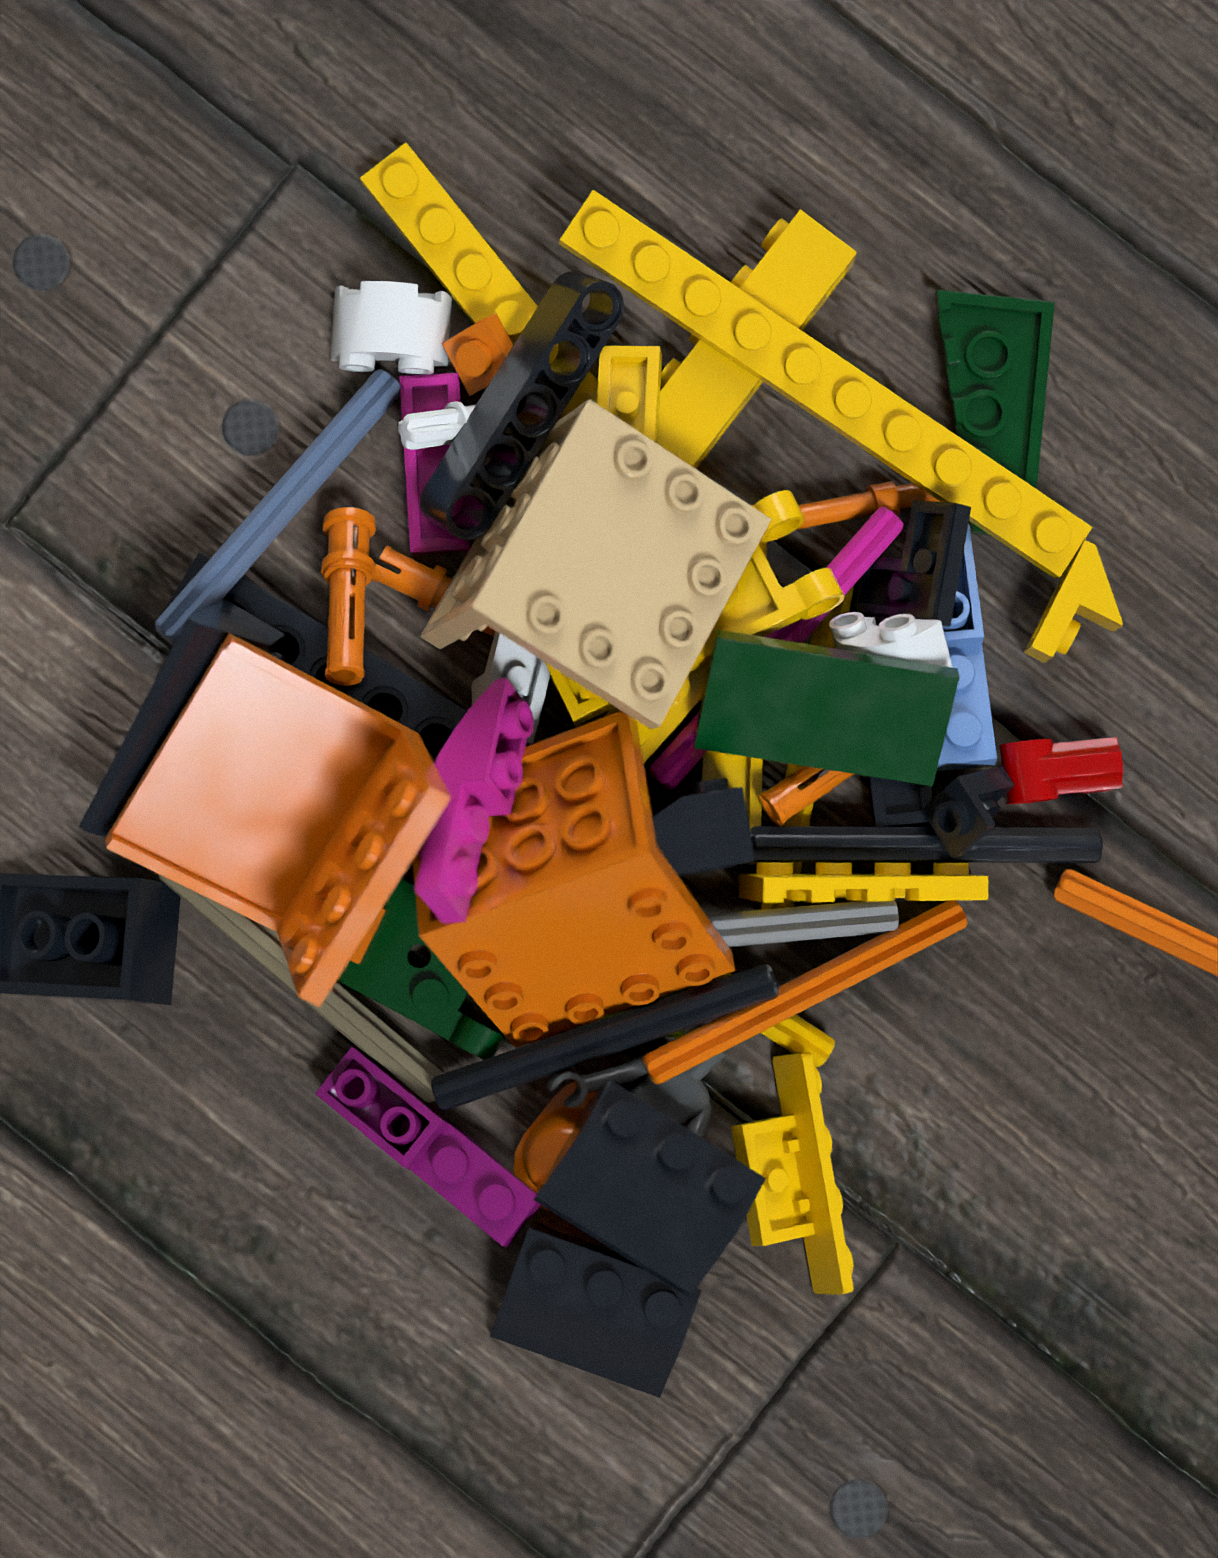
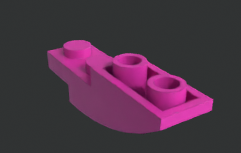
[415,678,533,924]

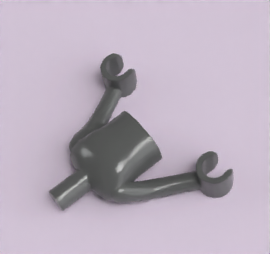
[547,1050,726,1139]

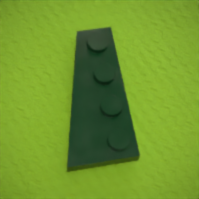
[934,290,1055,536]

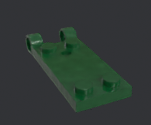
[337,878,505,1060]

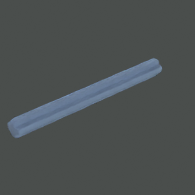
[155,370,401,645]

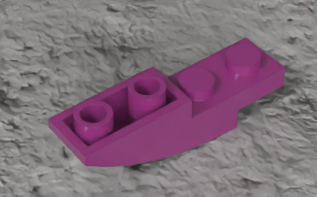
[315,1046,541,1248]

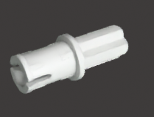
[398,401,476,450]

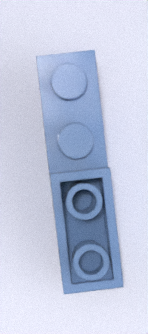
[937,524,997,771]

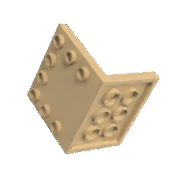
[420,399,771,729]

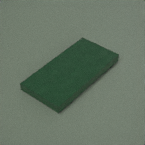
[694,629,960,786]

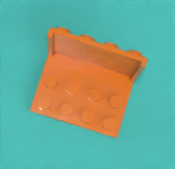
[105,633,451,1007]
[412,711,735,1048]

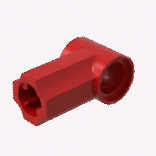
[999,737,1124,805]

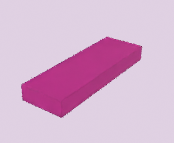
[400,373,470,555]

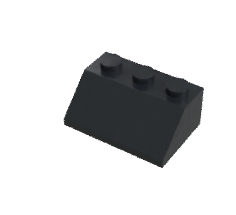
[533,1080,766,1297]
[490,1222,702,1398]

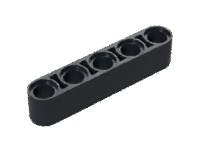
[420,271,624,540]

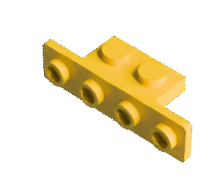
[731,1052,854,1295]

